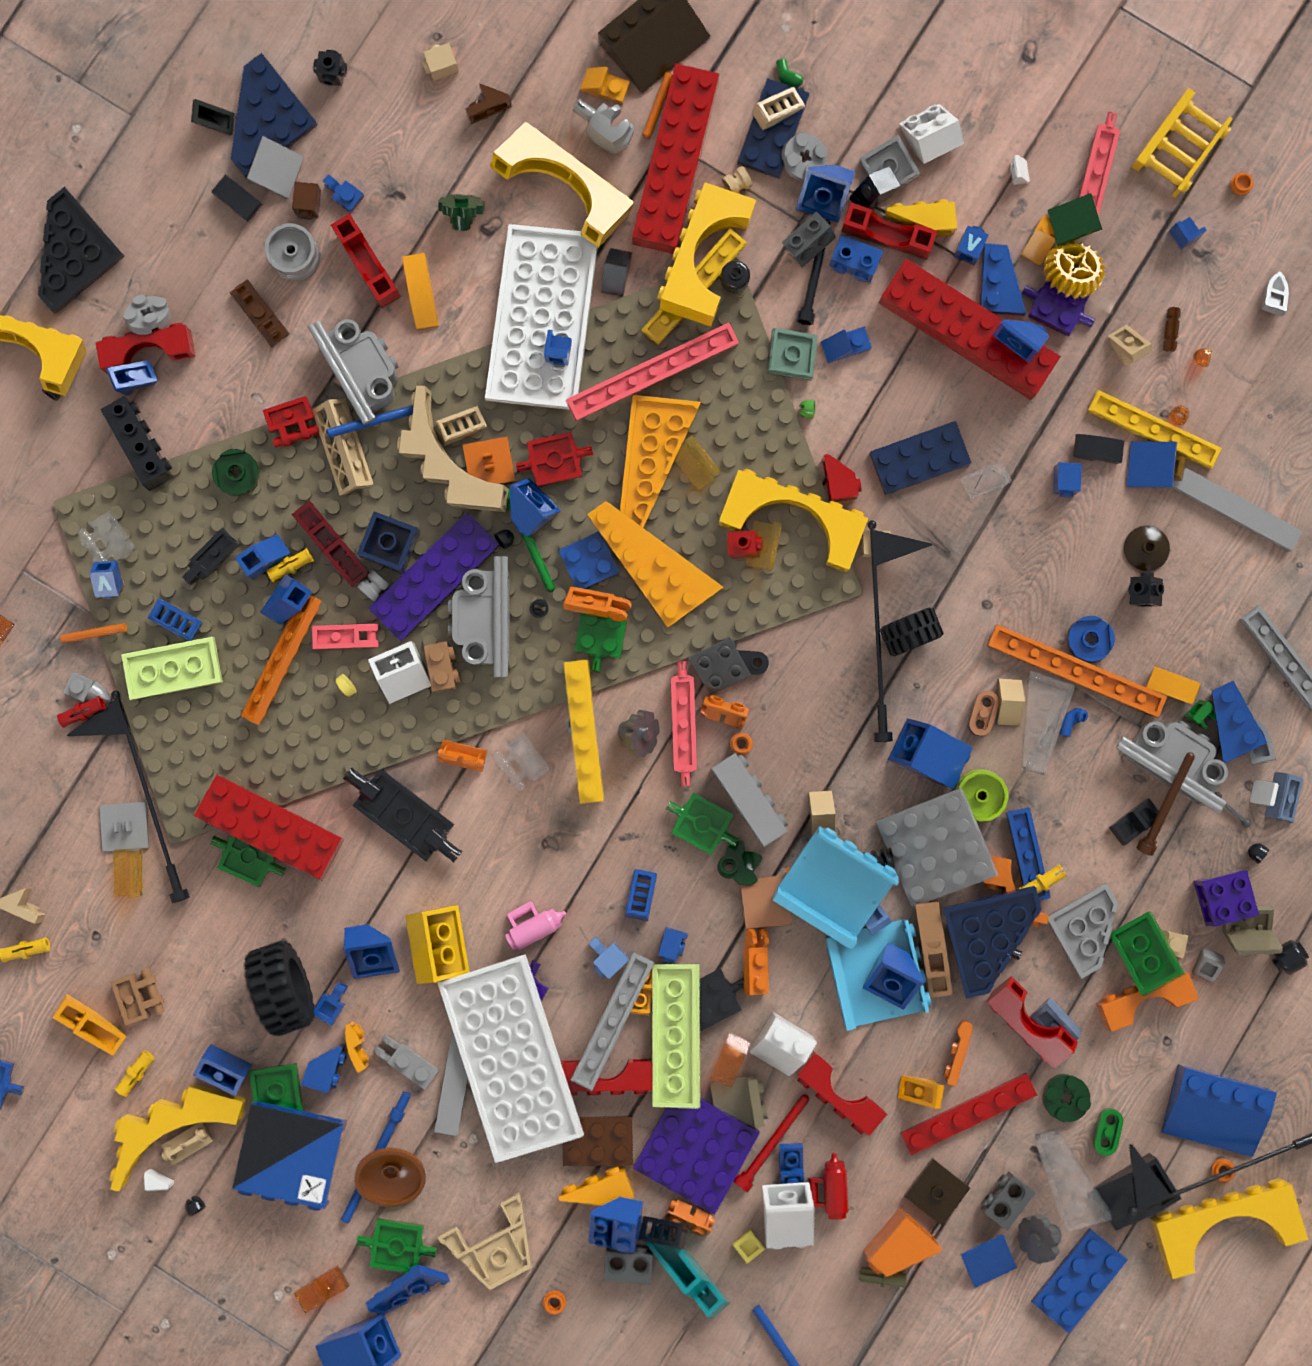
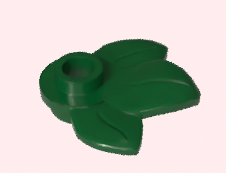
[717,841,762,885]

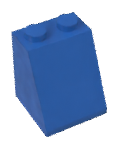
[888,718,973,789]
[315,1314,402,1366]

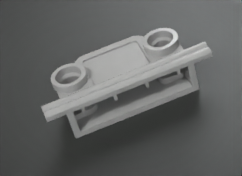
[308,319,399,425]
[448,556,510,677]
[1116,720,1228,814]

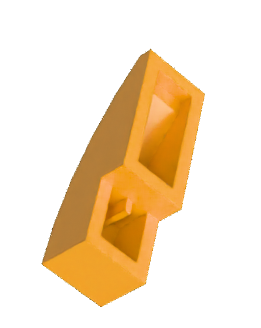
[402,253,439,330]
[52,994,127,1056]

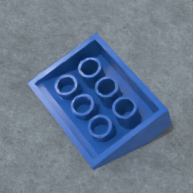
[1161,1064,1277,1157]

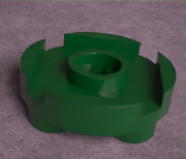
[212,449,260,496]
[1042,1074,1091,1122]

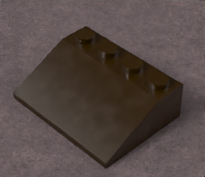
[598,0,710,93]

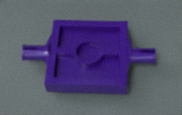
[1022,281,1096,337]

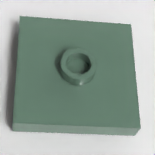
[767,328,817,381]

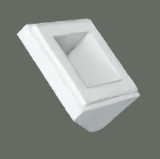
[1010,155,1030,185]
[1250,780,1279,806]
[144,1169,174,1191]

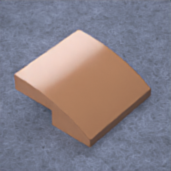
[740,875,792,930]

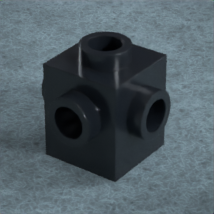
[313,50,347,86]
[1128,572,1164,607]

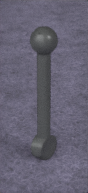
[1214,792,1251,827]

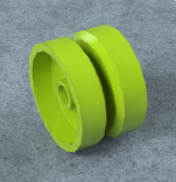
[955,769,1009,822]

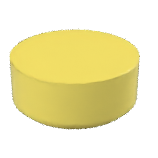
[335,674,357,697]

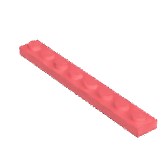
[565,322,739,422]

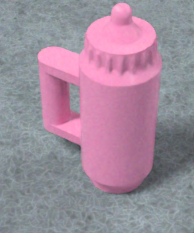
[505,901,566,951]

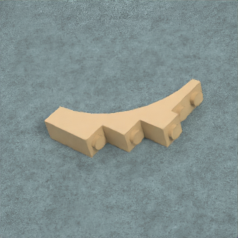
[397,385,509,512]

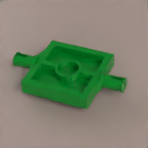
[575,613,628,672]
[666,792,739,855]
[210,835,286,887]
[356,1218,437,1273]

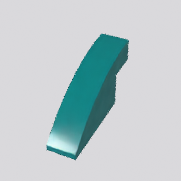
[644,1225,730,1319]

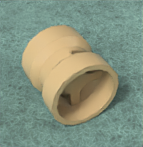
[722,166,753,194]

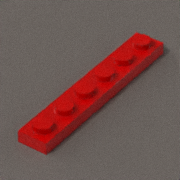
[900,1073,1037,1155]

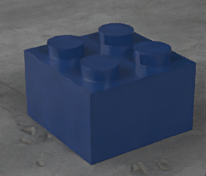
[357,511,421,574]

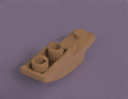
[915,900,953,998]

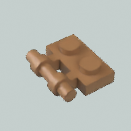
[110,967,165,1026]

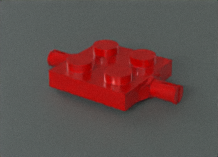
[515,431,593,487]

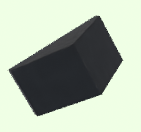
[601,248,632,297]

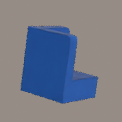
[1169,217,1207,249]
[544,329,572,366]

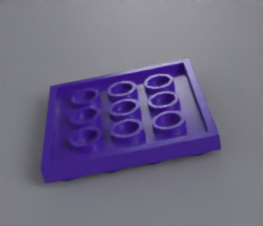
[633,1097,760,1215]

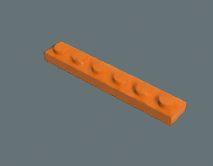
[240,595,321,725]

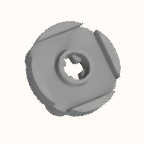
[781,133,828,181]
[123,295,171,335]

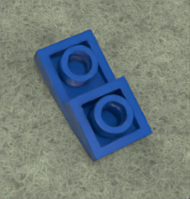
[779,1143,804,1184]

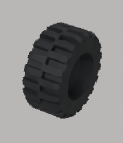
[244,940,315,1036]

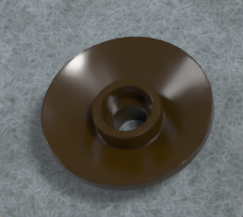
[1124,525,1170,571]

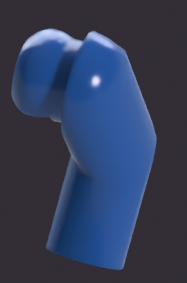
[1059,708,1088,737]

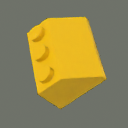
[405,905,470,984]

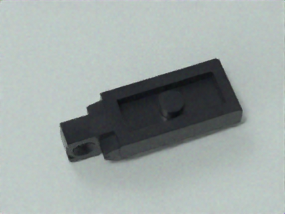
[182,528,240,585]

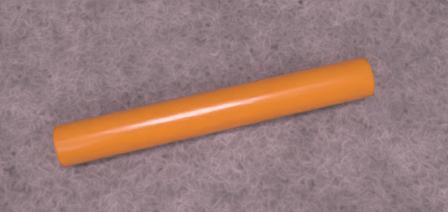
[642,72,672,139]
[60,623,127,643]

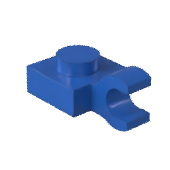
[323,174,364,213]
[314,981,348,1026]

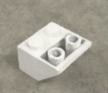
[899,104,964,164]
[368,641,431,704]

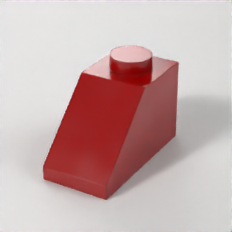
[822,454,862,502]

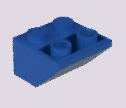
[589,1197,643,1254]

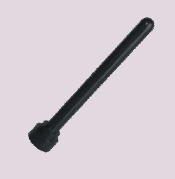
[796,219,831,326]

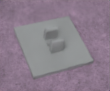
[247,136,304,199]
[99,802,149,852]

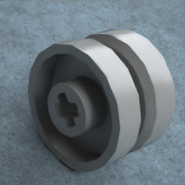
[265,223,320,281]

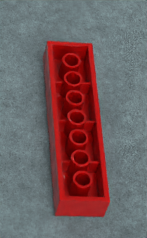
[632,63,719,254]
[879,258,1061,400]

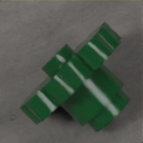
[438,194,485,231]

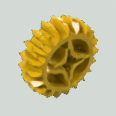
[1043,240,1105,299]

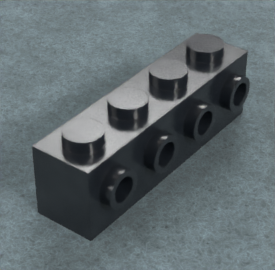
[100,396,173,492]

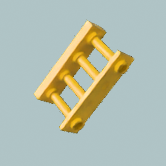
[1131,88,1233,198]

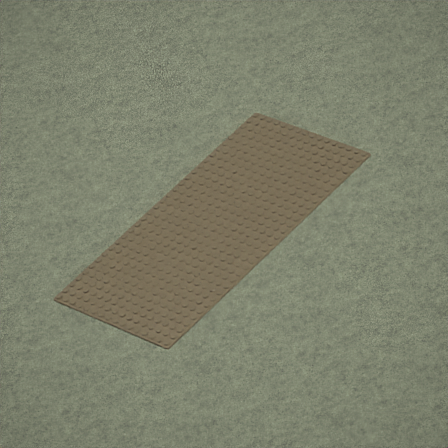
[53,258,862,844]

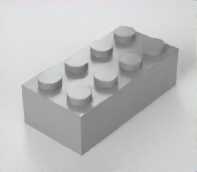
[711,753,788,847]

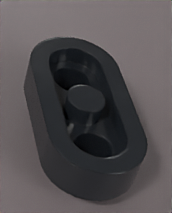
[737,650,769,675]

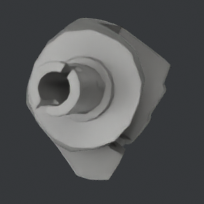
[572,99,634,154]

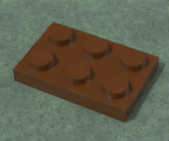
[562,1116,633,1166]

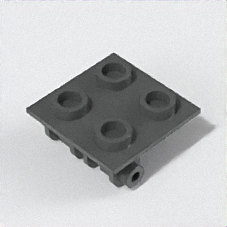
[689,637,751,695]

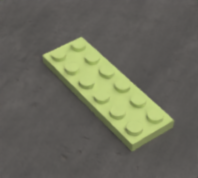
[652,964,700,1108]

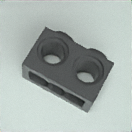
[782,211,836,268]
[981,1171,1035,1231]
[604,1245,653,1284]

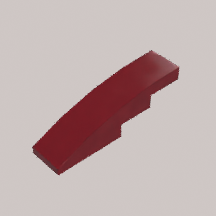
[291,500,370,587]

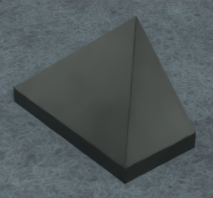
[191,99,235,136]

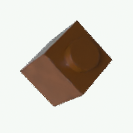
[292,182,321,219]

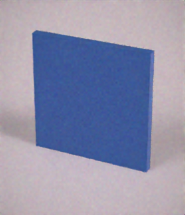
[1127,442,1177,488]
[960,1234,1017,1288]

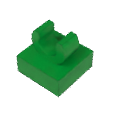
[1184,700,1216,729]

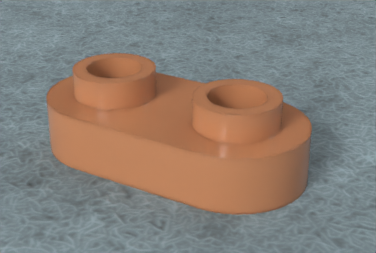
[968,691,999,736]

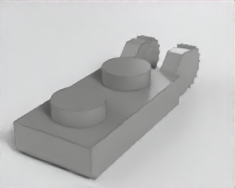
[373,1034,439,1090]

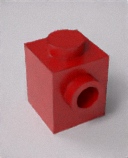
[727,530,763,559]

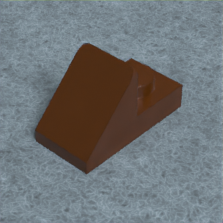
[465,84,512,125]

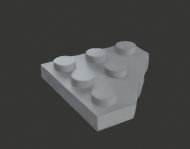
[1048,883,1118,979]

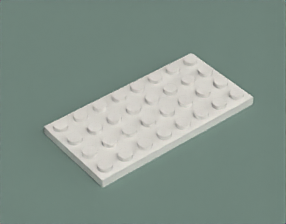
[485,224,598,410]
[438,954,584,1163]

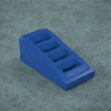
[148,598,203,641]
[625,869,657,921]

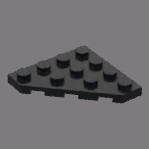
[38,186,125,314]

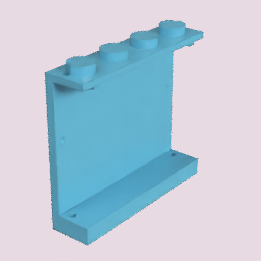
[773,826,899,950]
[824,919,931,1031]

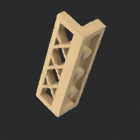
[312,399,374,496]

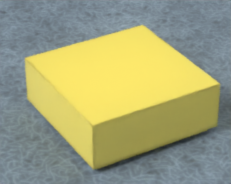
[732,1229,765,1264]

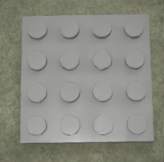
[876,787,998,907]

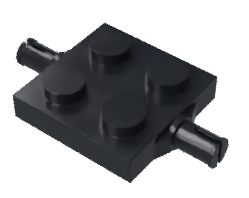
[699,968,744,1031]

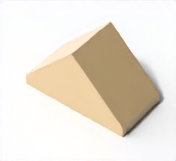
[996,679,1025,726]
[808,791,836,837]

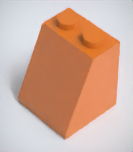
[864,1207,942,1277]

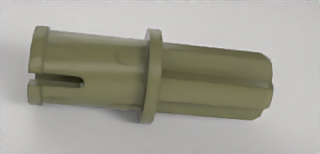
[859,1267,907,1288]

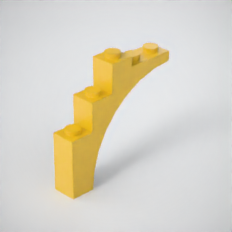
[109,1084,248,1192]

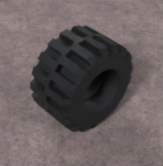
[880,608,944,656]

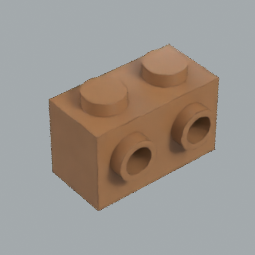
[424,641,460,693]

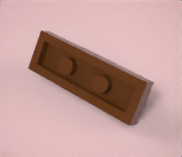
[229,279,290,347]

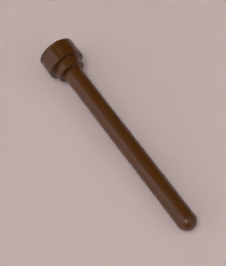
[1136,752,1195,856]

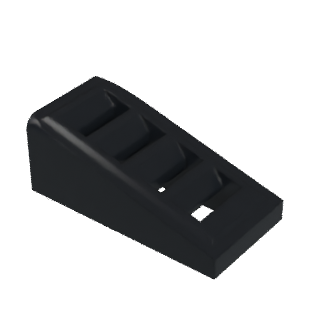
[638,1216,688,1250]

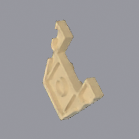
[437,1192,532,1290]

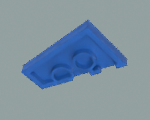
[980,243,1026,316]
[366,1265,450,1315]

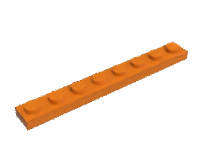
[987,624,1167,718]

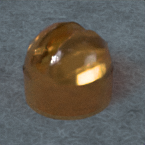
[1193,348,1212,367]
[1169,405,1190,425]

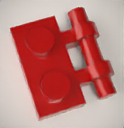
[263,396,319,448]

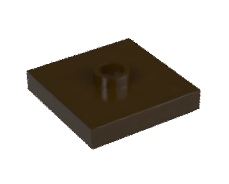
[904,1158,971,1226]

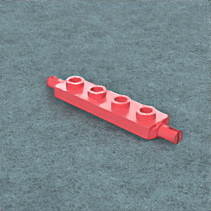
[1079,112,1120,216]
[671,661,697,786]

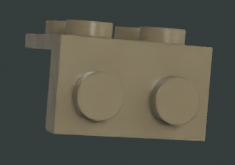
[1223,905,1283,956]
[710,1074,768,1128]

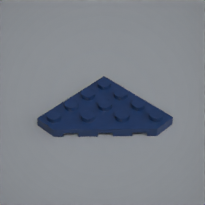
[231,53,318,179]
[943,886,1042,999]

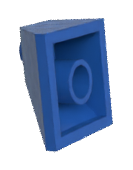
[796,164,855,223]
[992,320,1050,363]
[510,478,561,537]
[344,924,400,979]
[863,942,924,1010]

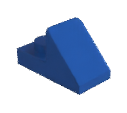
[821,326,872,363]
[106,360,158,395]

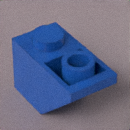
[235,535,291,580]
[260,574,312,624]
[301,1044,347,1093]

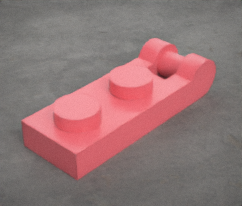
[312,624,379,650]

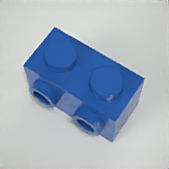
[829,235,883,282]
[193,1044,252,1096]

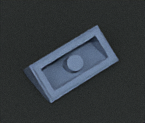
[1265,772,1303,823]
[1030,997,1082,1040]

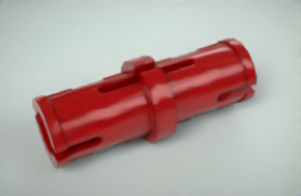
[57,696,106,728]

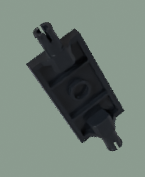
[343,767,463,863]

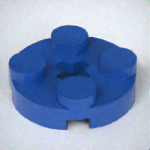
[1067,616,1115,662]

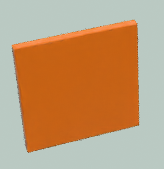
[462,436,516,484]

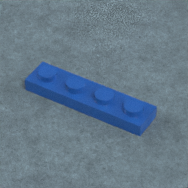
[1006,807,1051,901]

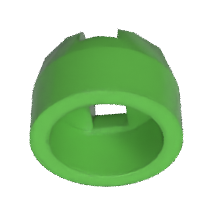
[799,400,815,418]

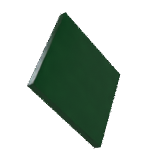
[1047,193,1102,246]

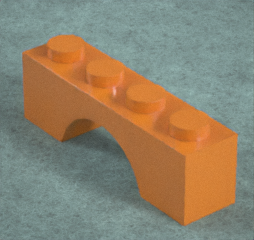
[1096,972,1199,1032]

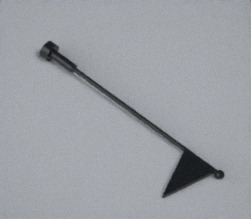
[867,520,932,742]
[67,690,190,904]
[1128,1133,1312,1216]

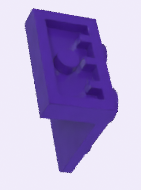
[1193,870,1259,927]

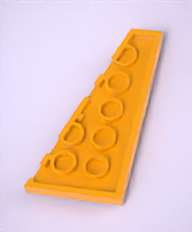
[620,395,701,528]
[587,501,723,627]

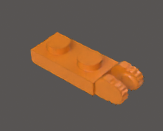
[563,586,632,622]
[744,928,769,995]
[943,1020,973,1087]

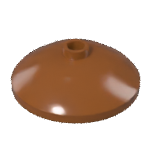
[354,1148,426,1207]

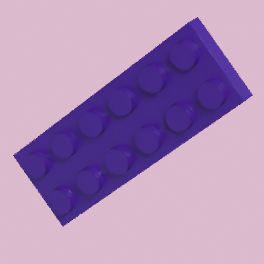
[368,512,500,642]

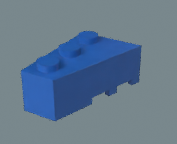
[1212,680,1267,763]

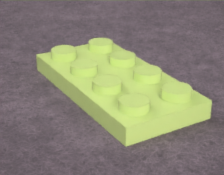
[121,637,223,700]

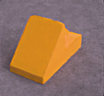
[580,67,630,105]
[1020,215,1056,267]
[898,1075,944,1109]

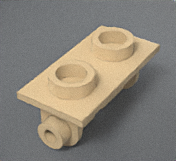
[161,1122,213,1166]

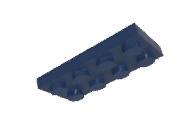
[737,78,810,179]
[869,421,972,495]

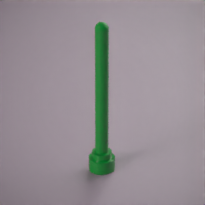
[507,489,555,592]

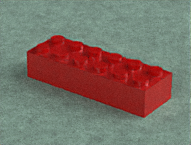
[194,774,344,881]

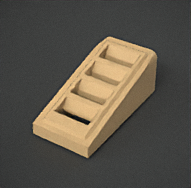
[752,87,805,130]
[434,406,487,447]

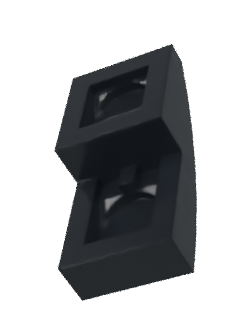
[211,175,262,222]
[1073,434,1124,464]
[1109,798,1159,846]

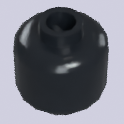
[720,260,750,294]
[1272,940,1310,975]

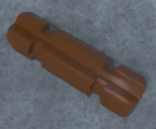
[1163,307,1181,352]

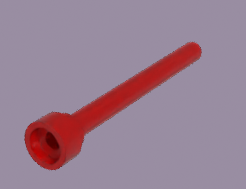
[733,1094,809,1192]

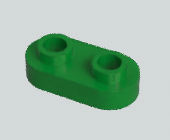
[1093,1108,1124,1156]

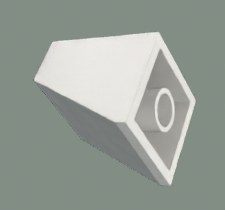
[749,1012,817,1076]
[762,1182,814,1249]

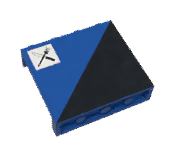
[232,1101,347,1211]

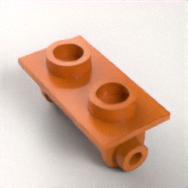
[700,695,749,728]
[437,739,487,772]
[664,1199,715,1237]

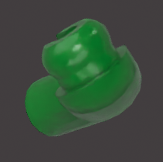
[776,58,803,88]

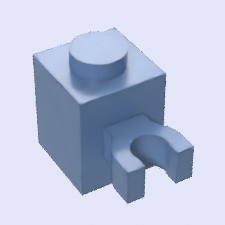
[589,936,630,979]

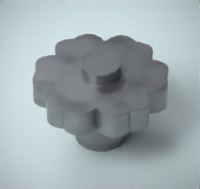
[618,710,660,758]
[1017,1214,1062,1264]

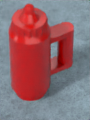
[808,1153,849,1220]

